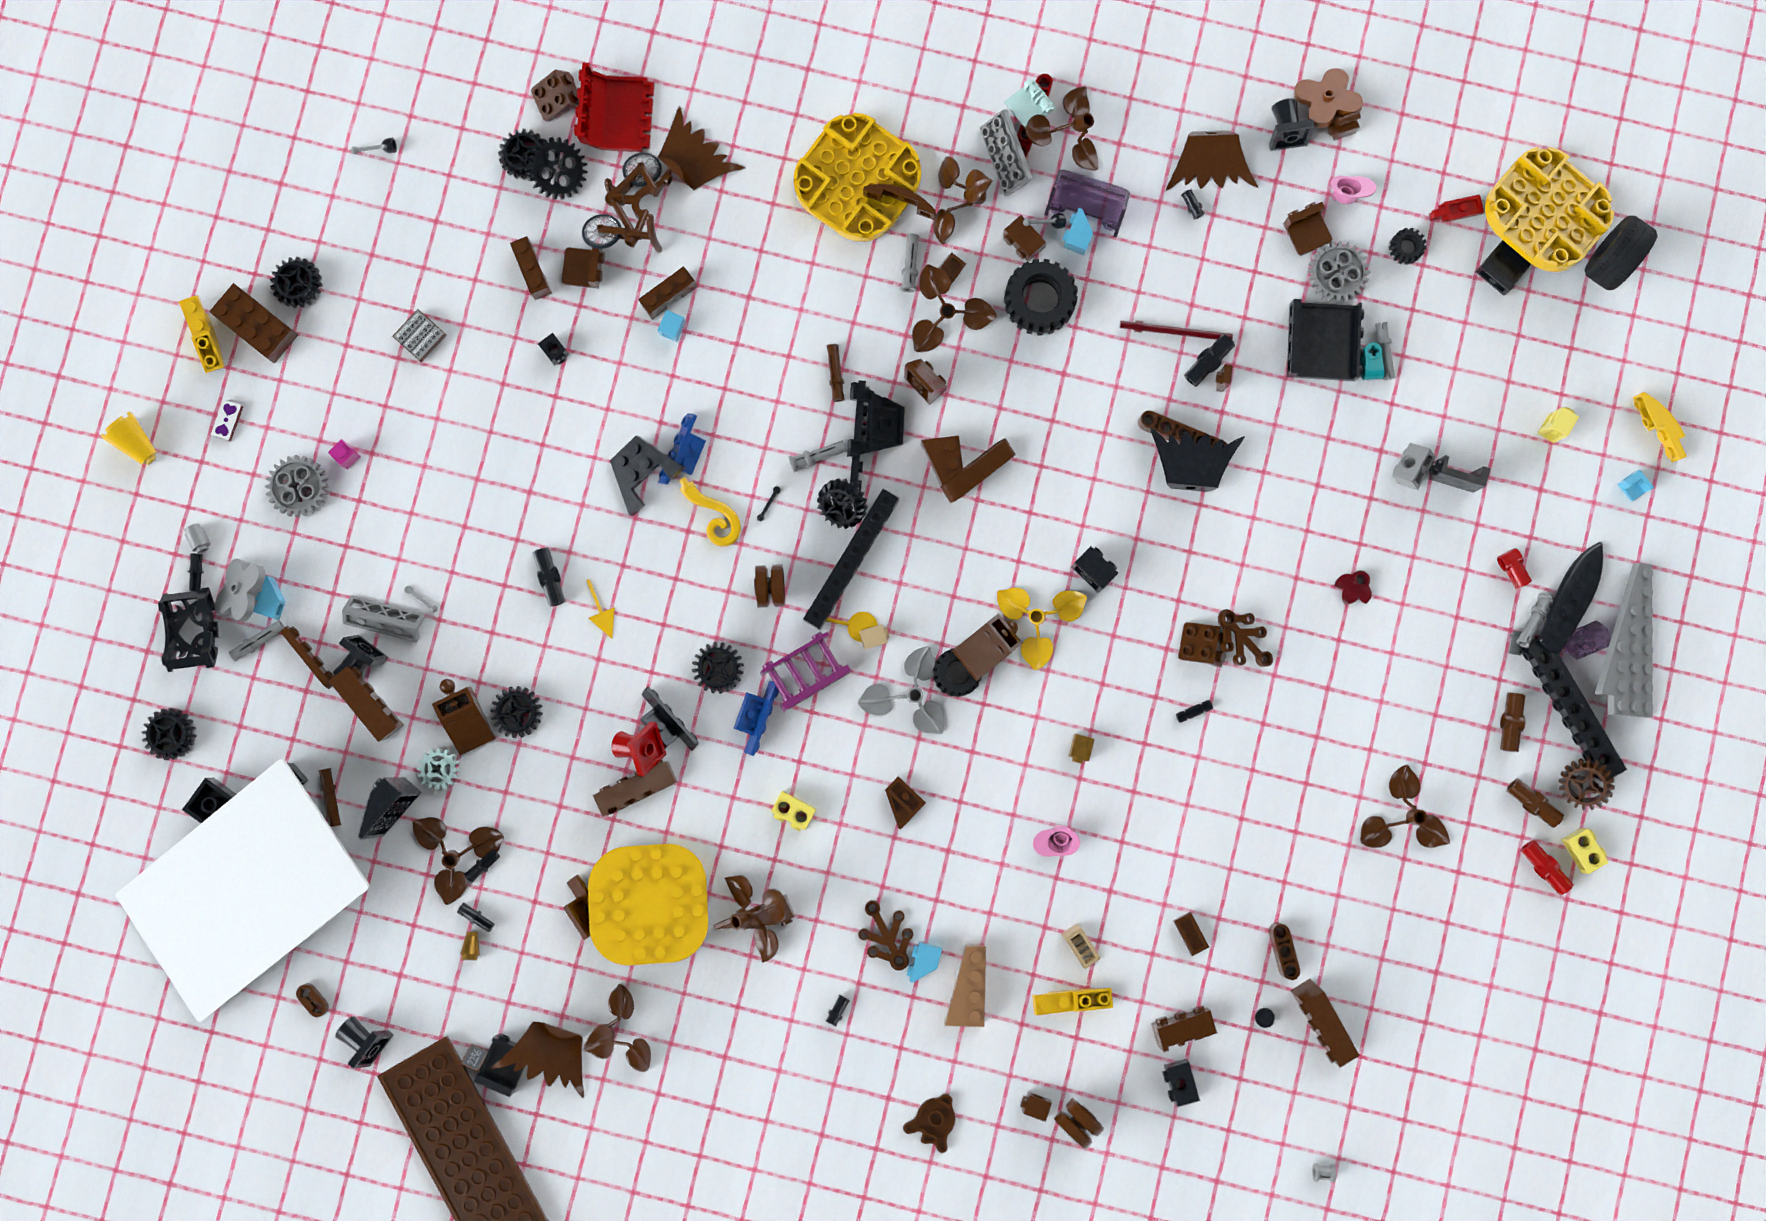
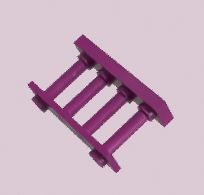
[760,631,851,712]

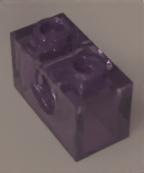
[1564,620,1611,660]

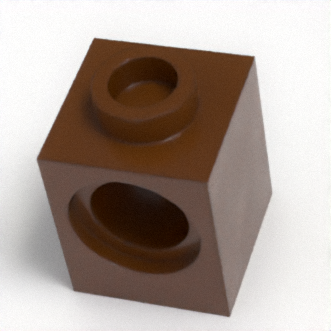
[1020,1092,1052,1122]

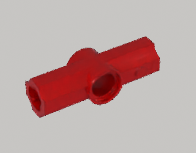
[1520,840,1574,896]

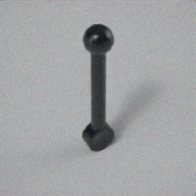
[757,486,781,521]

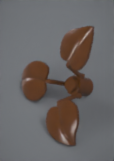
[1025,87,1099,171]
[933,156,993,244]
[912,264,997,352]
[1360,765,1450,848]
[413,817,504,905]
[724,875,787,963]
[583,984,651,1072]

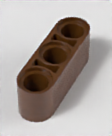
[1269,922,1300,980]

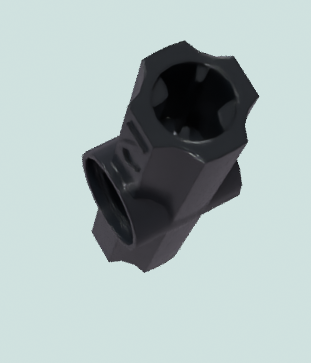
[1184,334,1235,387]
[532,547,566,607]

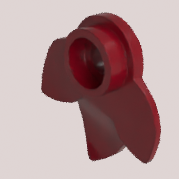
[1334,570,1372,605]

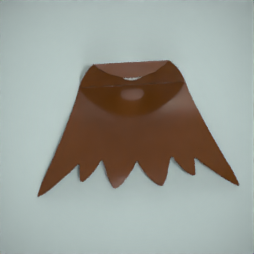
[657,106,745,190]
[1166,131,1259,191]
[491,1022,584,1098]

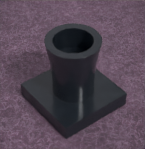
[1269,98,1315,151]
[333,635,388,675]
[335,1016,394,1069]

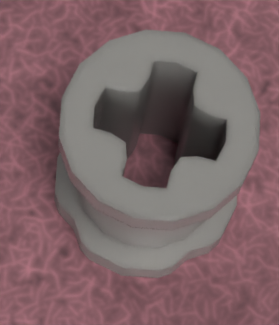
[1312,1163,1336,1183]

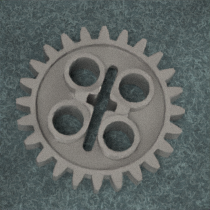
[1307,241,1371,303]
[265,455,329,518]

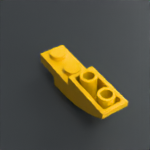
[178,295,225,374]
[1633,392,1687,463]
[1032,988,1113,1016]

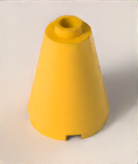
[101,412,157,465]

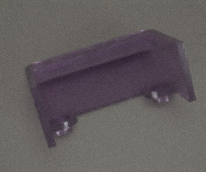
[1044,170,1130,238]

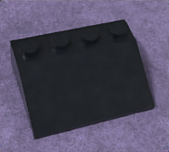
[358,777,422,839]

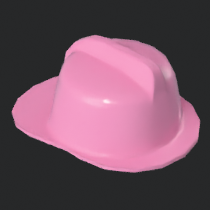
[1330,176,1376,204]
[1033,825,1080,857]

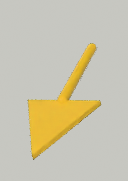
[586,579,615,639]

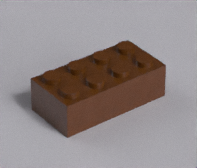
[209,283,299,364]

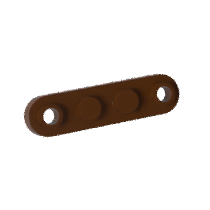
[281,626,334,689]

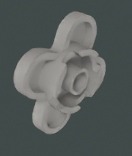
[215,559,265,622]

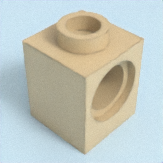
[859,624,890,649]

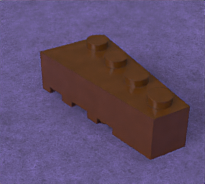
[328,666,404,742]
[593,760,678,817]
[1290,979,1360,1068]

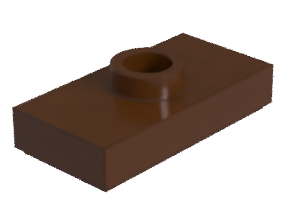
[1216,364,1233,392]
[1173,912,1209,956]

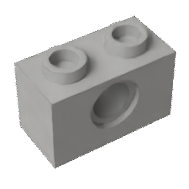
[1392,443,1436,490]

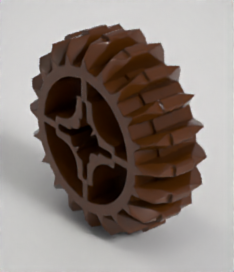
[1558,758,1615,810]

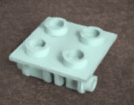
[1004,79,1057,129]

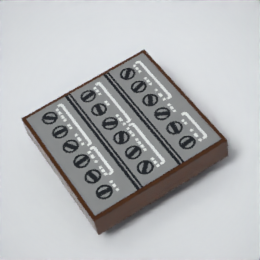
[392,309,447,363]

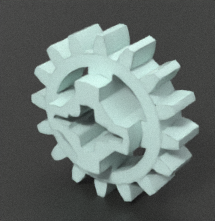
[417,748,461,790]

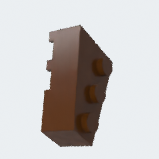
[921,435,963,498]
[1151,1006,1217,1052]

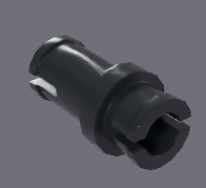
[1181,189,1205,220]
[825,994,850,1027]

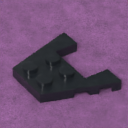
[847,382,905,457]
[610,436,685,516]

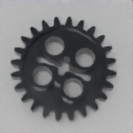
[526,137,588,200]

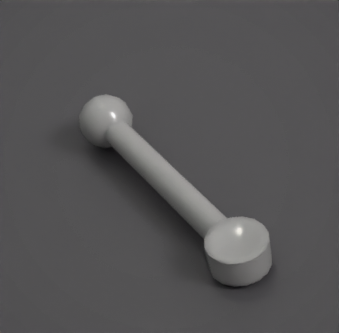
[405,586,438,613]

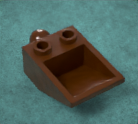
[952,613,1022,681]
[432,679,496,755]

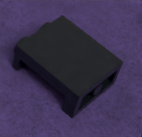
[1475,240,1532,296]
[1429,455,1491,493]
[473,1034,525,1097]

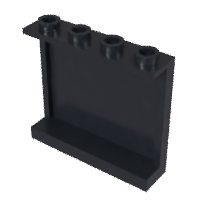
[1287,299,1365,381]

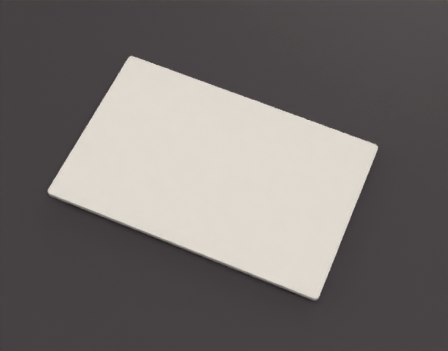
[116,759,370,1022]

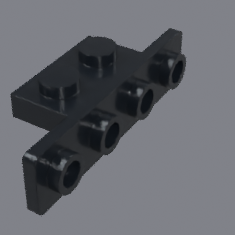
[640,686,699,751]

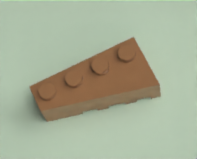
[944,944,986,1027]

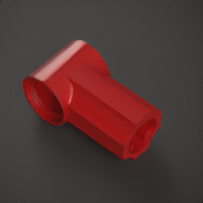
[1497,548,1532,589]

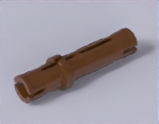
[827,344,845,402]
[318,768,342,827]

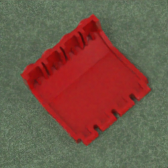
[574,62,655,152]

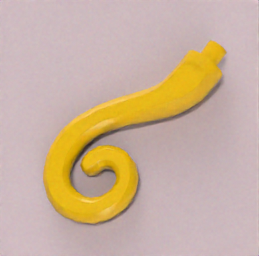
[679,477,741,547]

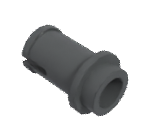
[1508,631,1522,656]

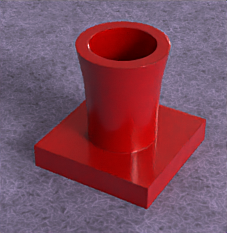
[611,722,667,776]

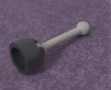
[351,137,397,154]
[1023,213,1066,229]

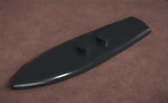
[1539,542,1603,653]

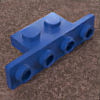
[658,413,706,485]
[733,680,779,756]

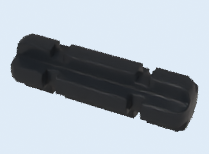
[1176,700,1213,723]

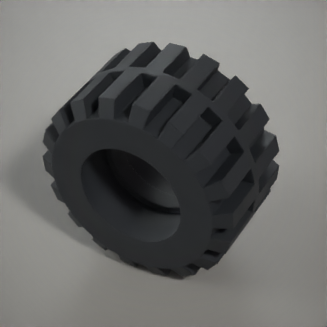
[932,648,982,697]

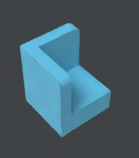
[657,310,686,342]
[1617,470,1654,501]

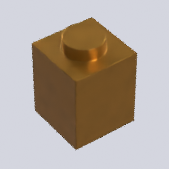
[1068,734,1095,764]

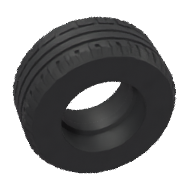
[1584,216,1658,290]

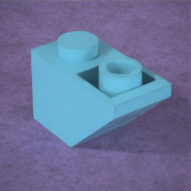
[1062,208,1093,255]
[253,575,286,620]
[907,941,942,982]

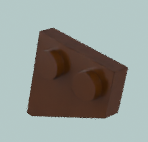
[885,776,926,830]

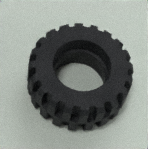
[1004,259,1078,335]

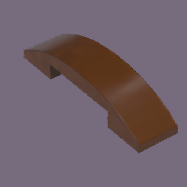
[863,184,936,220]

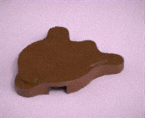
[903,1093,956,1153]

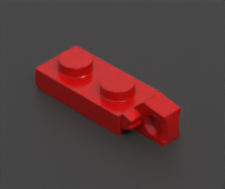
[1429,194,1484,222]

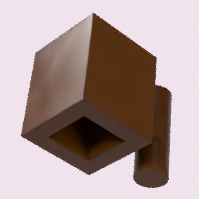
[1327,111,1361,141]

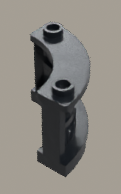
[158,587,219,672]

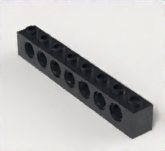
[803,489,899,631]
[1522,636,1627,781]

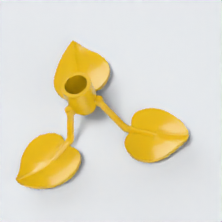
[997,588,1087,670]

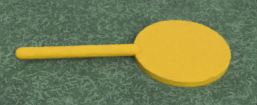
[826,612,878,642]

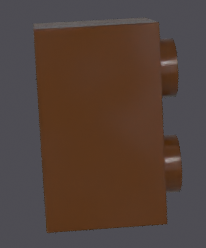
[1003,215,1046,262]

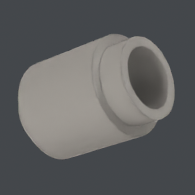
[185,523,211,553]

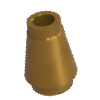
[460,932,480,960]

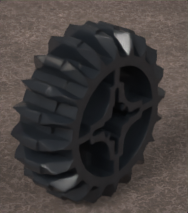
[498,128,550,181]
[270,257,323,308]
[817,478,868,529]
[692,642,744,694]
[490,686,543,738]
[141,708,197,760]

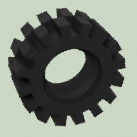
[1389,228,1427,265]

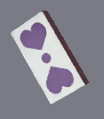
[211,399,244,442]

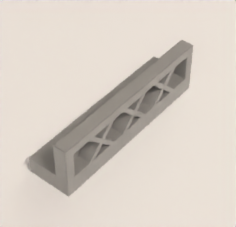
[342,595,425,643]

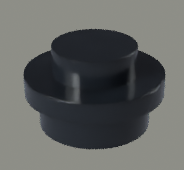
[1255,1008,1275,1028]

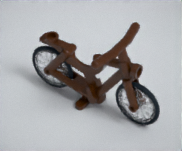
[582,152,673,253]

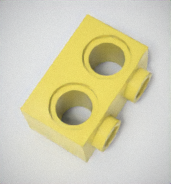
[1537,407,1579,443]
[771,791,817,831]
[1561,828,1609,874]

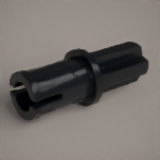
[188,553,204,591]
[464,849,500,883]
[457,902,495,932]

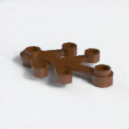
[1218,609,1273,667]
[858,900,913,971]

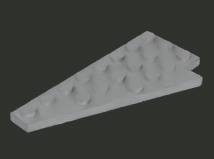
[1595,563,1653,718]

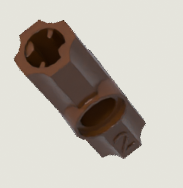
[1500,692,1526,752]
[1506,778,1564,828]

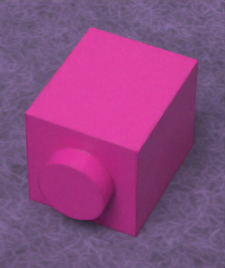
[328,439,361,470]

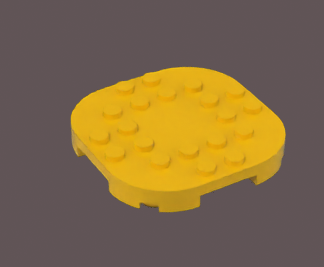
[794,113,921,242]
[1485,147,1614,272]
[588,844,709,966]

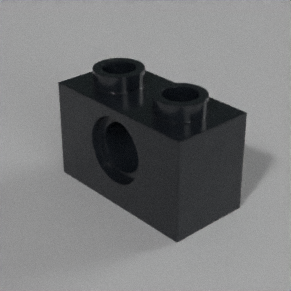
[1162,1059,1200,1107]

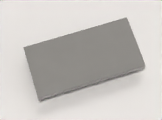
[980,109,1033,196]

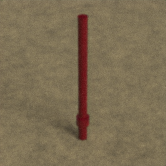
[1119,321,1233,340]

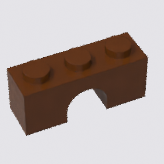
[510,236,552,300]
[638,266,697,320]

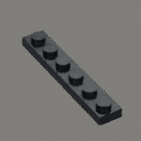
[850,380,870,492]

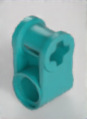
[1360,342,1385,380]

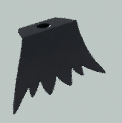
[1150,427,1245,492]

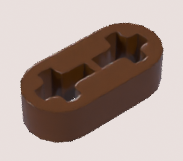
[296,983,329,1017]

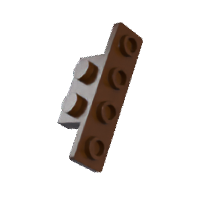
[563,875,591,940]

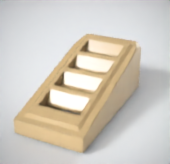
[1062,924,1101,969]

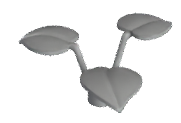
[858,646,945,734]

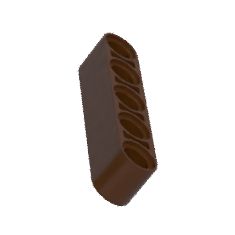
[1138,410,1227,448]
[940,438,1016,503]

